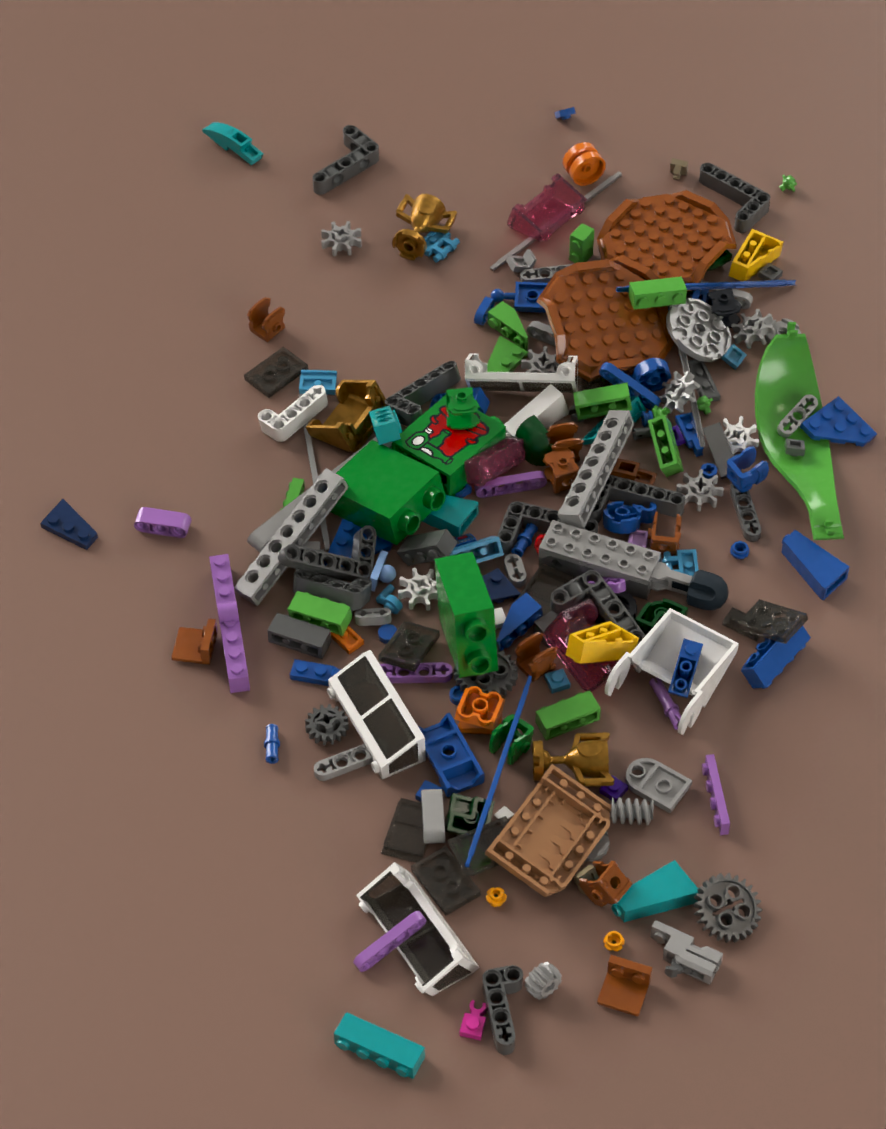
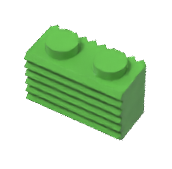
[568,224,594,263]

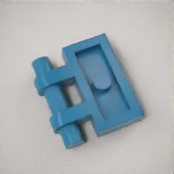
[424,231,460,262]
[662,549,699,576]

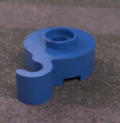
[629,358,672,392]
[602,501,657,534]

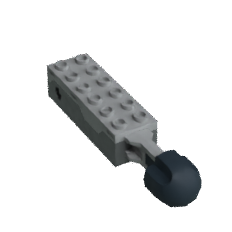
[534,520,729,611]

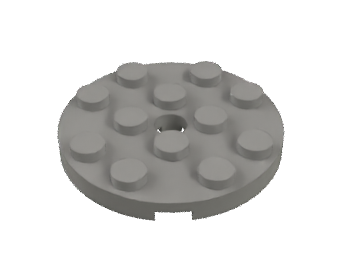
[666,298,731,362]

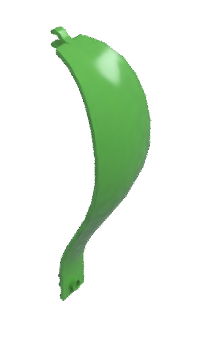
[755,322,844,540]

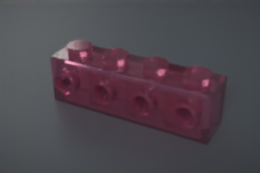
[464,437,525,486]

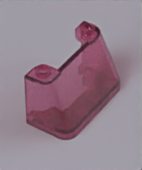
[507,173,587,242]
[544,599,633,692]

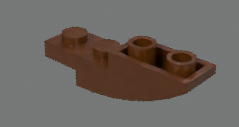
[610,458,657,486]

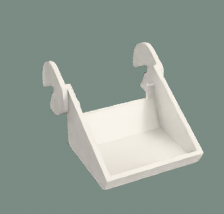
[605,608,739,735]

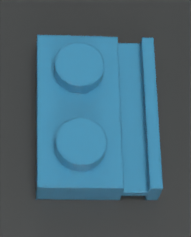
[299,370,337,395]

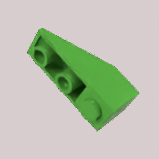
[488,301,528,350]

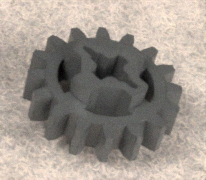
[305,704,349,745]

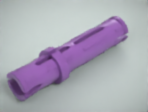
[649,677,681,730]

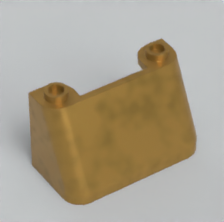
[305,380,386,452]

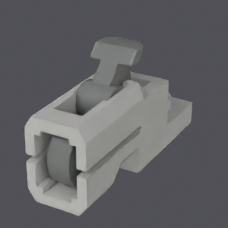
[650,920,723,985]

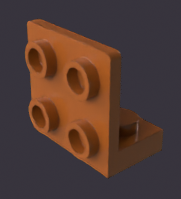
[171,618,218,665]
[597,955,653,1016]

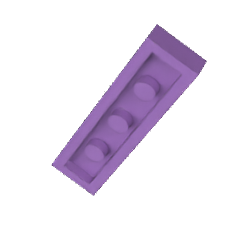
[702,754,730,835]

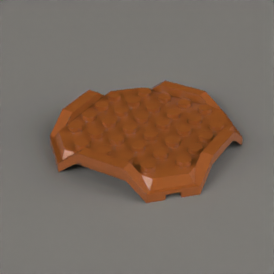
[597,190,736,292]
[536,259,674,382]

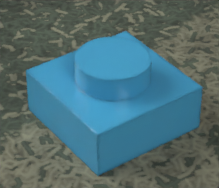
[721,344,747,369]
[545,669,571,694]

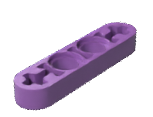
[474,471,547,498]
[380,662,453,683]
[353,911,427,972]

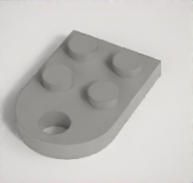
[626,758,692,813]

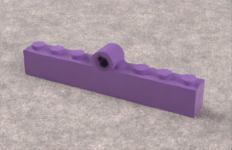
[209,554,250,693]

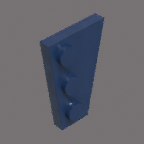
[40,499,98,550]
[482,568,521,603]

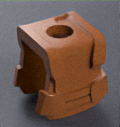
[247,297,285,342]
[547,422,584,462]
[543,449,579,494]
[647,512,682,556]
[515,632,558,682]
[579,861,633,907]

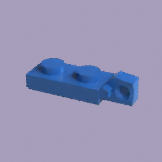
[675,412,704,457]
[290,659,346,686]

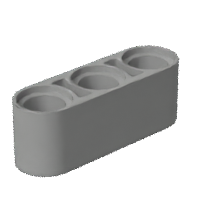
[421,789,445,844]

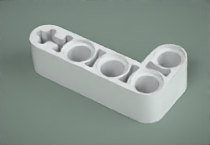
[258,385,328,442]

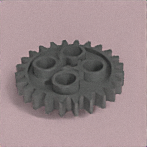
[454,648,518,696]
[693,873,762,943]

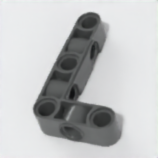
[312,125,379,195]
[550,570,645,642]

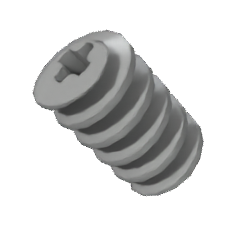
[611,797,654,826]

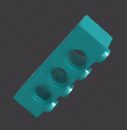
[369,405,402,445]

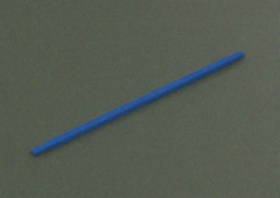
[616,280,796,292]
[465,676,532,868]

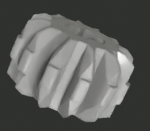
[525,962,562,1000]

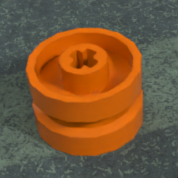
[563,142,606,186]

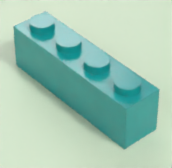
[334,1012,425,1079]

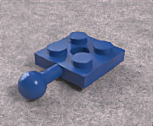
[491,282,548,313]

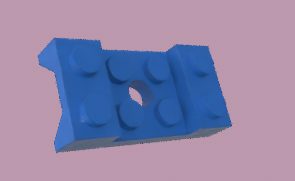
[418,713,485,797]

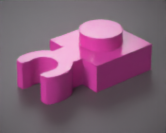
[459,1000,486,1041]

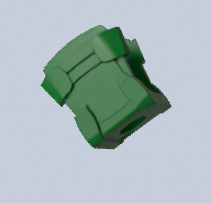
[446,387,480,430]
[489,714,534,765]

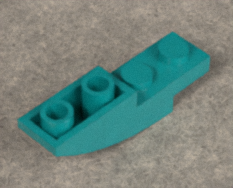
[202,122,263,165]

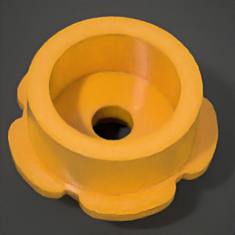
[486,887,507,907]
[603,931,625,952]

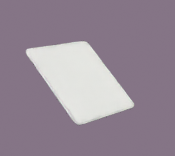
[494,806,514,823]

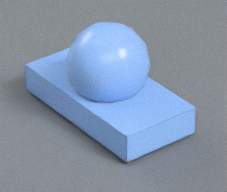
[370,550,396,592]

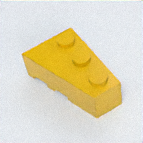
[728,229,784,281]
[566,621,639,664]

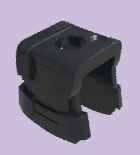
[706,288,742,328]

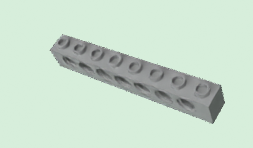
[558,410,634,529]
[234,468,349,606]

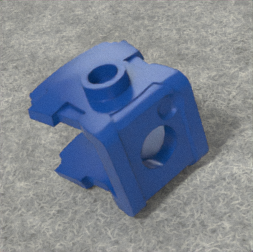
[727,446,769,493]

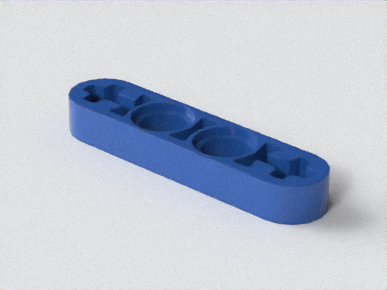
[599,362,661,410]

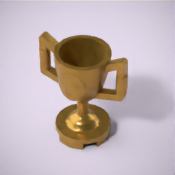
[392,194,457,260]
[532,732,614,787]

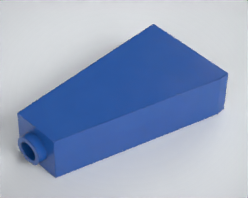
[781,530,849,600]

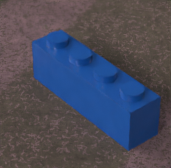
[741,619,811,689]

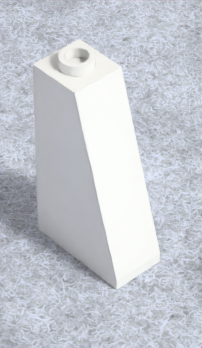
[504,384,569,446]

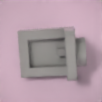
[506,249,537,273]

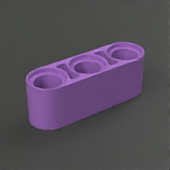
[134,507,192,538]

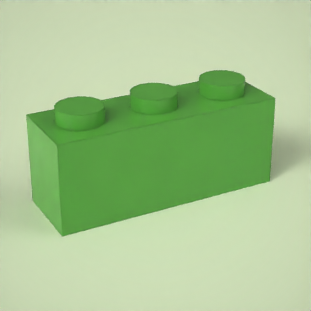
[629,276,687,309]
[573,383,632,420]
[648,415,684,477]
[287,591,352,636]
[535,690,601,741]

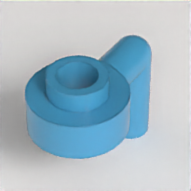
[376,584,403,614]

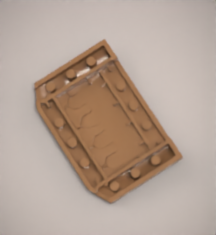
[485,764,612,898]

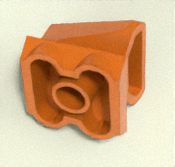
[454,686,506,734]

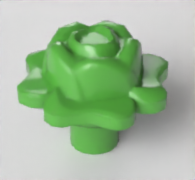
[779,174,797,192]
[696,395,713,415]
[651,405,670,418]

